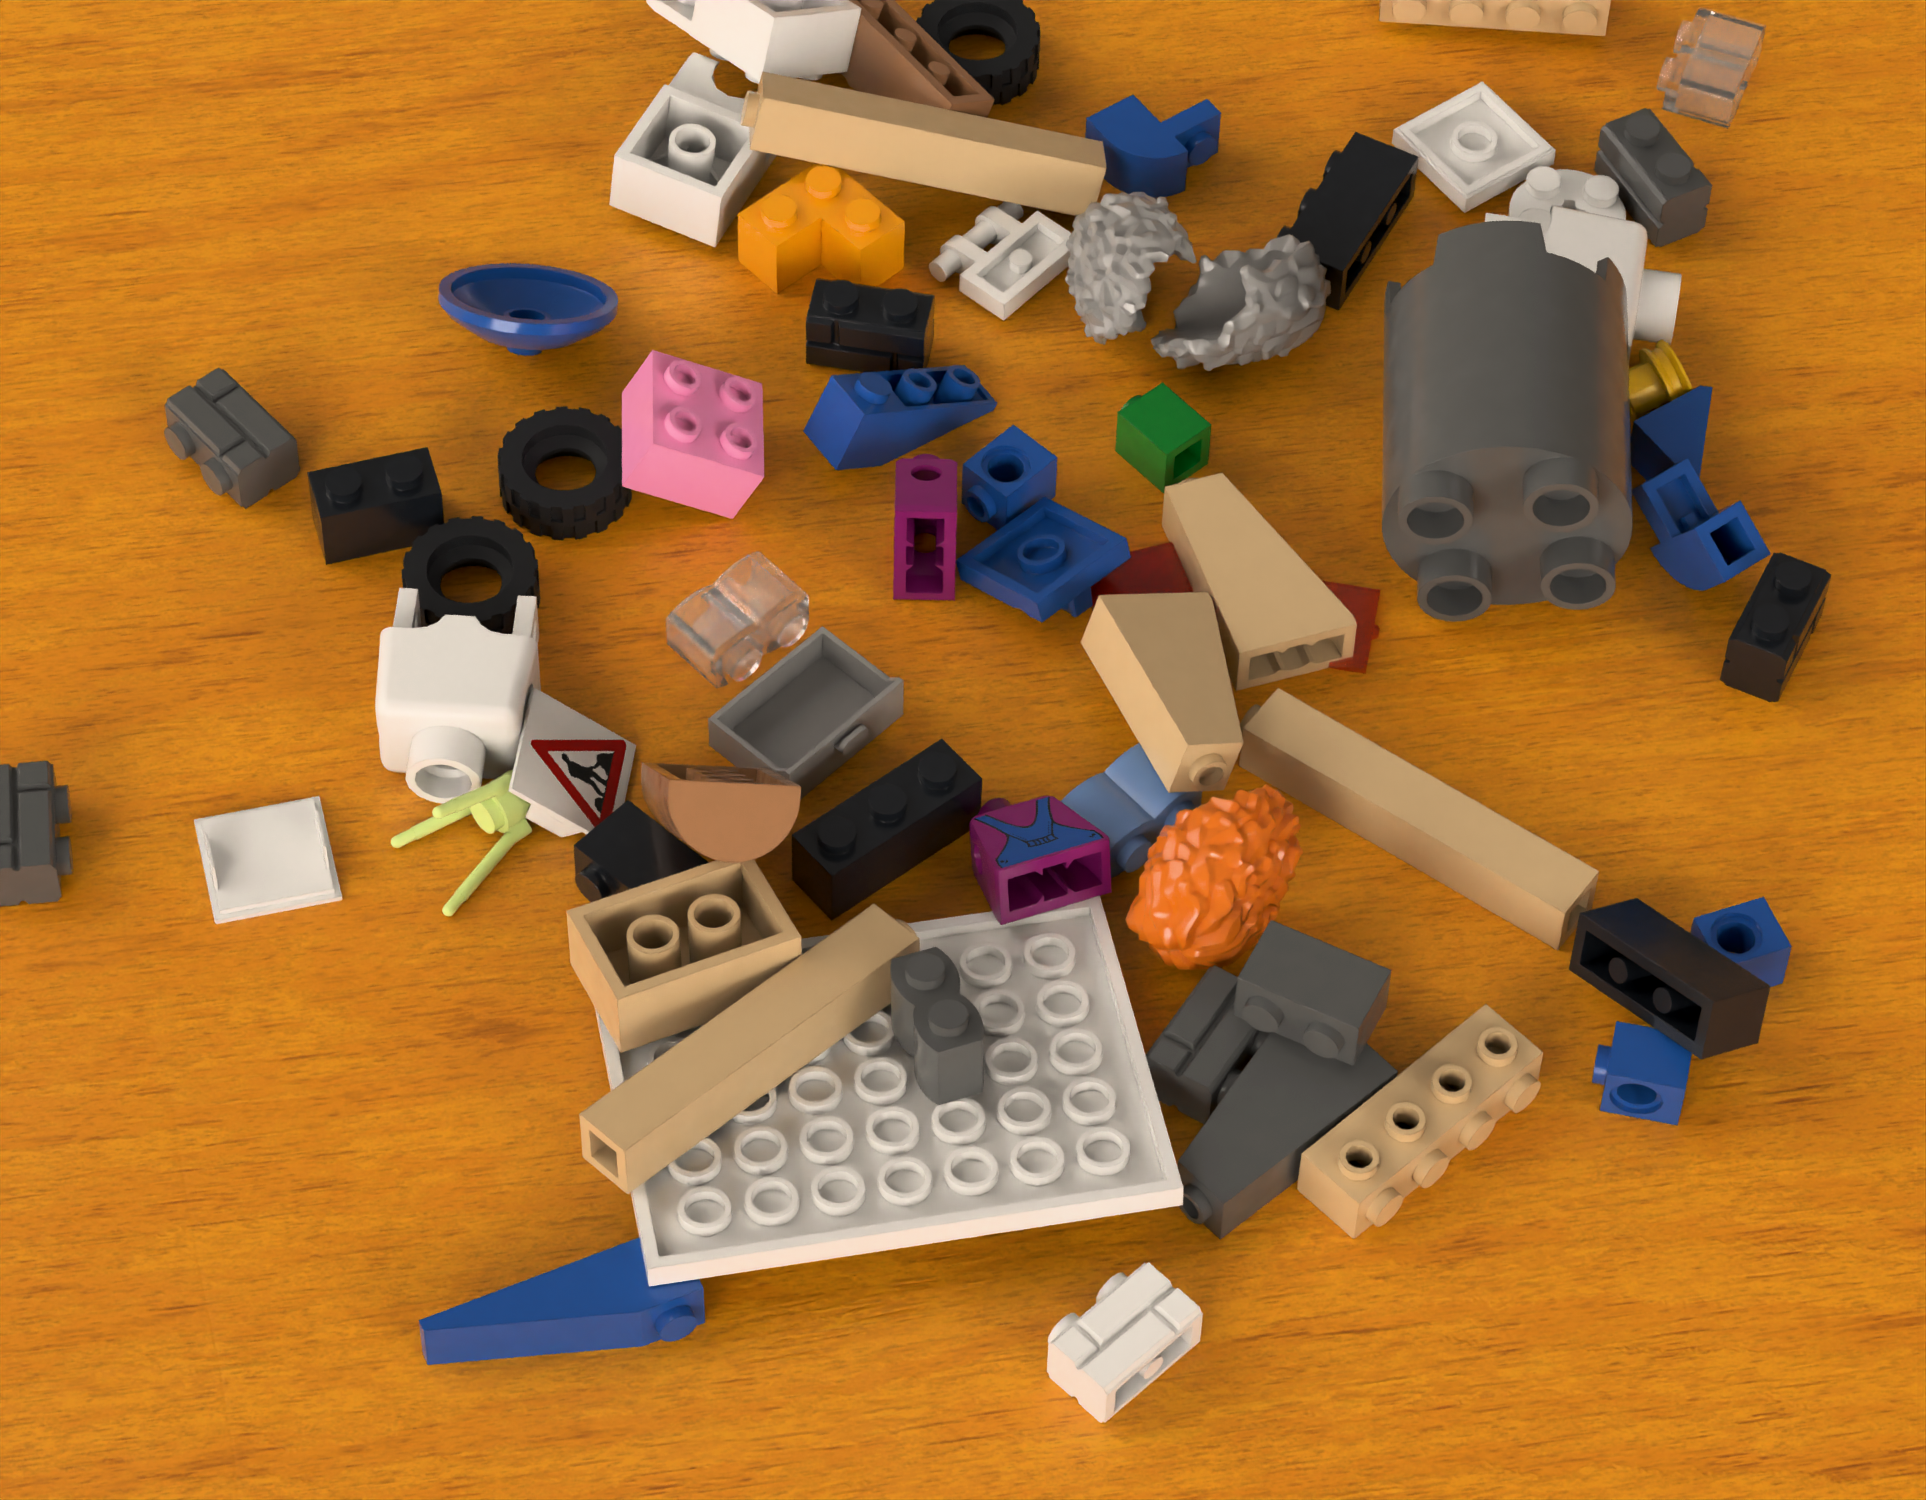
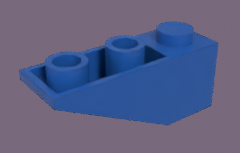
[803,365,997,470]

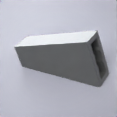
[1178,1032,1398,1239]

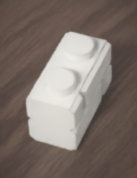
[1047,1262,1203,1423]

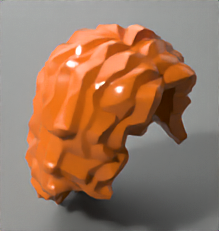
[1126,784,1303,971]

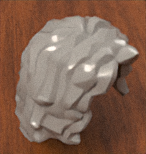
[1065,192,1197,345]
[1150,234,1331,371]

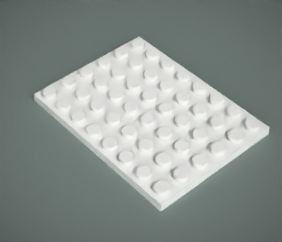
[594,896,1183,1287]

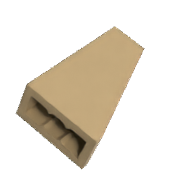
[1162,473,1357,691]
[1080,592,1244,793]

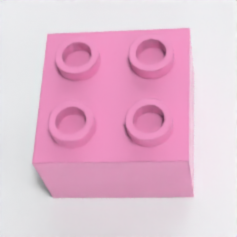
[622,350,764,519]

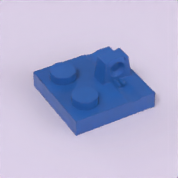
[956,497,1131,623]

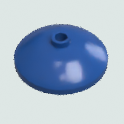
[438,263,618,356]

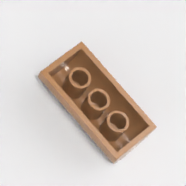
[641,762,801,862]

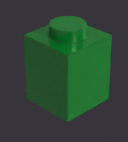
[1115,382,1211,493]

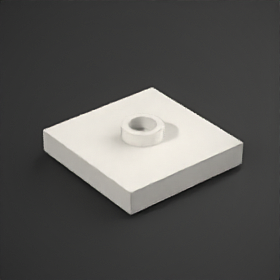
[1392,81,1556,213]

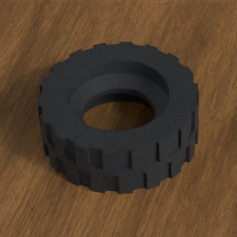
[916,0,1040,105]
[498,406,632,540]
[401,516,540,634]

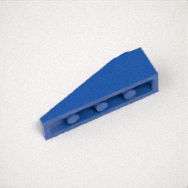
[419,1237,705,1365]

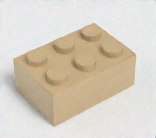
[566,859,802,1053]

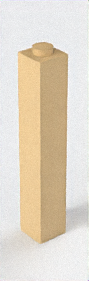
[741,71,1107,216]
[1239,688,1599,950]
[579,904,920,1194]

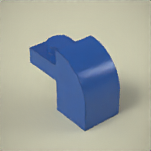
[1085,95,1221,198]
[1632,458,1771,591]

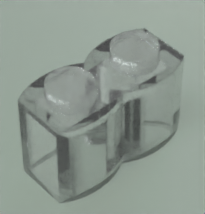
[1657,7,1766,129]
[666,551,809,689]

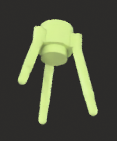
[391,770,532,916]

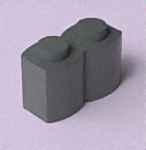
[890,947,984,1105]

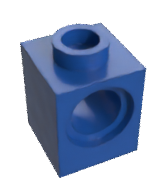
[962,424,1057,530]
[1690,897,1792,987]
[1591,1021,1692,1126]

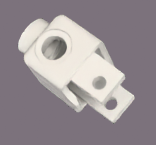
[1485,206,1682,359]
[375,588,541,804]

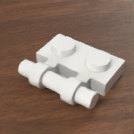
[929,201,1071,321]

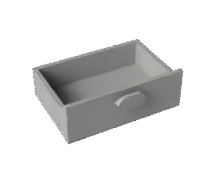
[708,626,904,800]

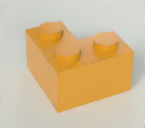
[737,163,905,294]

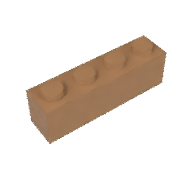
[841,0,995,118]

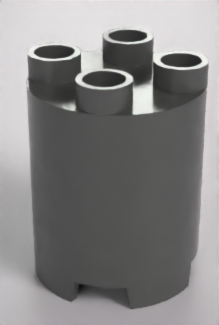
[1382,221,1633,622]

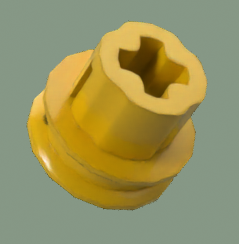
[1629,339,1693,422]

